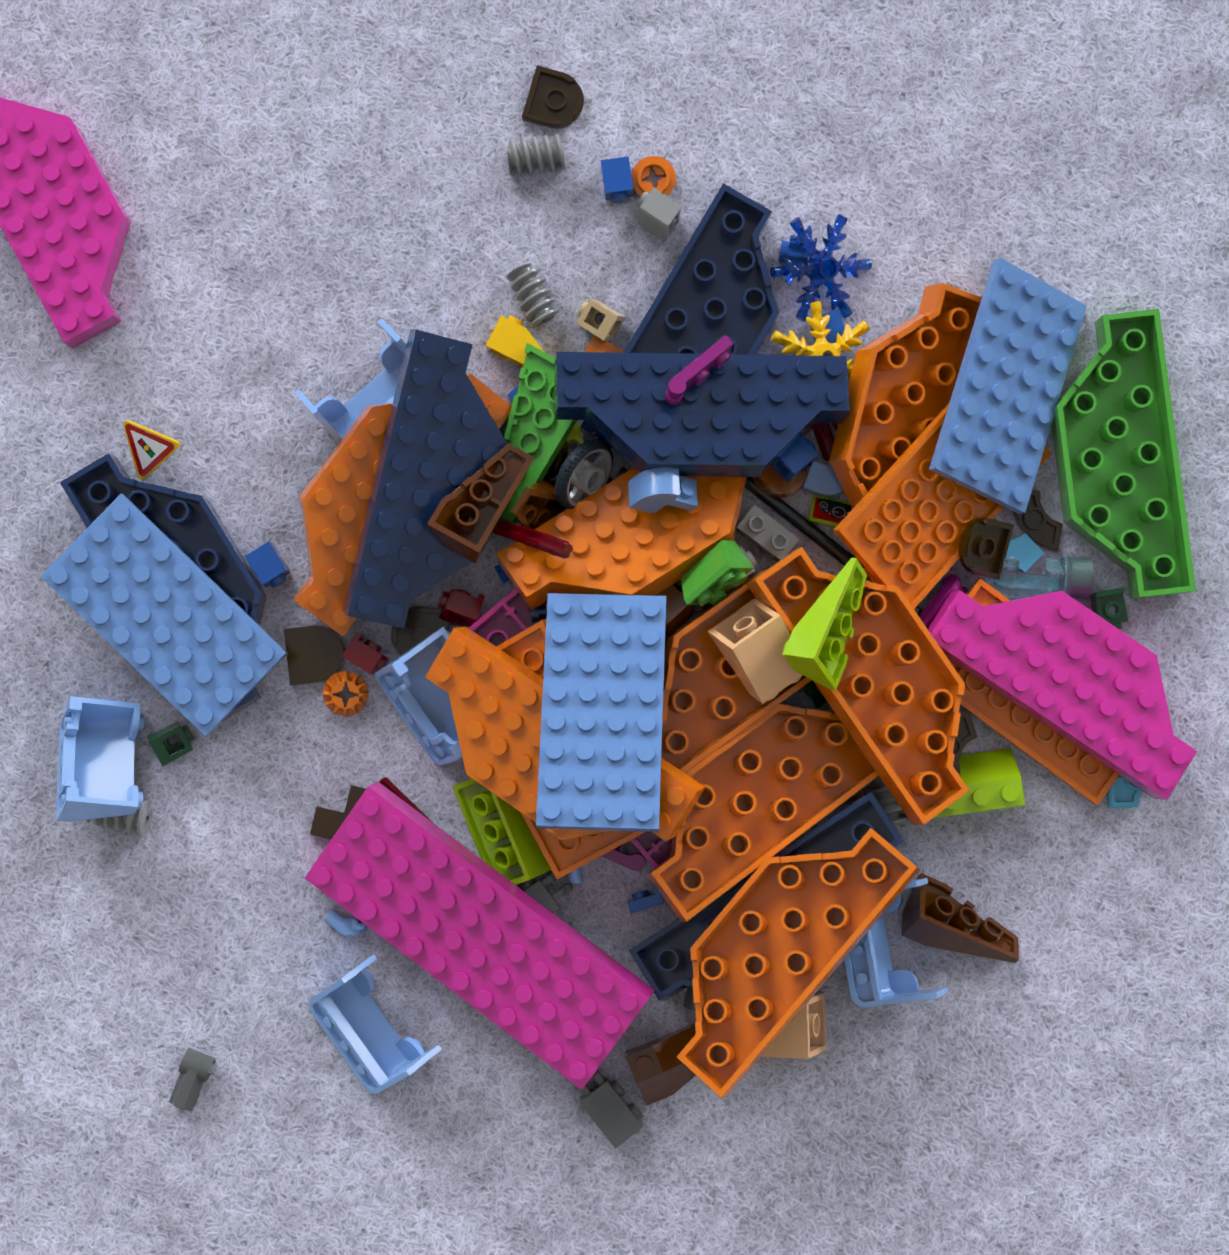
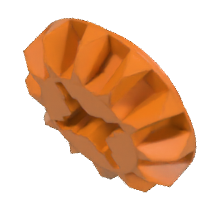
[631,156,676,196]
[323,671,369,717]

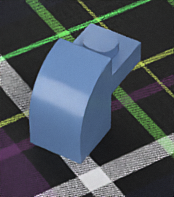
[801,461,844,498]
[628,467,698,514]

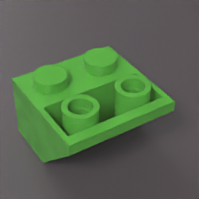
[681,540,754,606]

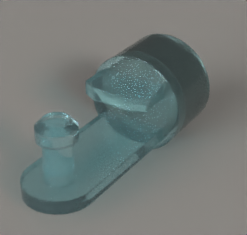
[994,556,1093,600]

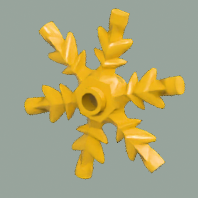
[771,301,869,379]

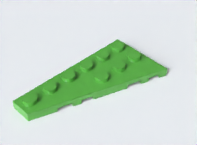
[502,343,578,523]

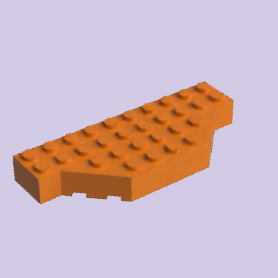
[829,283,982,509]
[294,373,511,636]
[496,466,747,611]
[747,547,970,825]
[661,568,879,773]
[425,626,706,841]
[646,704,879,922]
[677,828,921,1098]

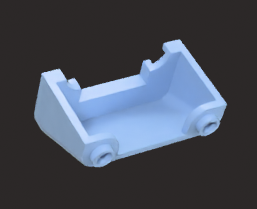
[375,627,462,765]
[56,696,144,822]

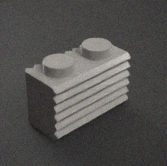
[636,188,681,242]

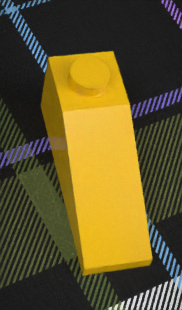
[486,316,544,368]

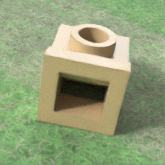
[576,299,626,341]

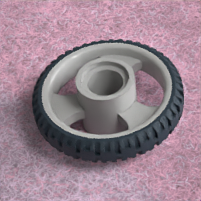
[555,439,613,509]

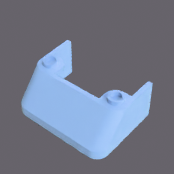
[295,318,406,443]
[844,878,948,1008]
[309,954,442,1094]

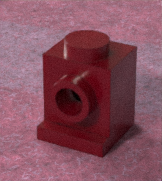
[437,589,485,628]
[342,632,389,675]

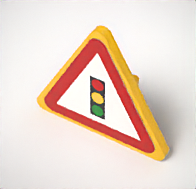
[123,420,180,480]

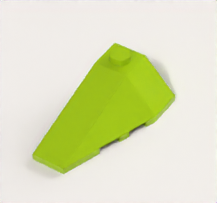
[782,558,867,691]

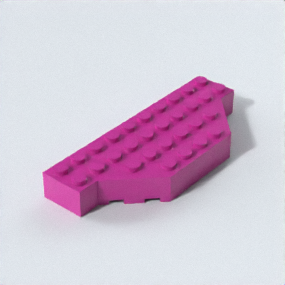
[0,98,131,349]
[927,590,1197,800]

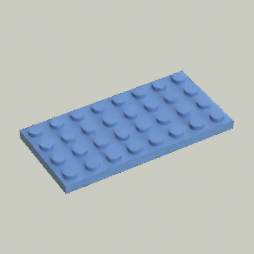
[929,258,1087,514]
[40,493,288,736]
[536,593,666,832]

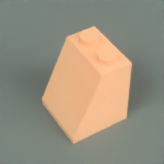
[708,598,803,704]
[762,993,826,1059]

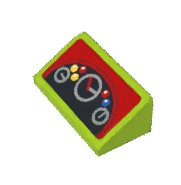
[808,494,852,528]

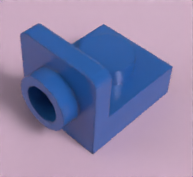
[627,881,664,913]

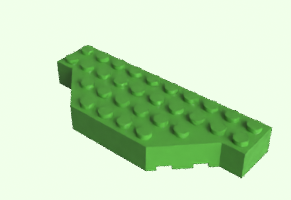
[1051,309,1196,600]

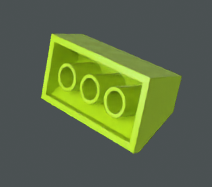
[908,748,1025,821]
[452,778,551,885]

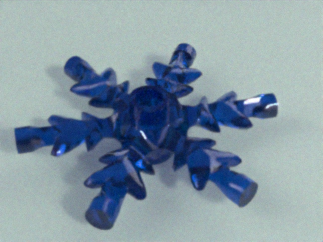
[770,214,872,322]

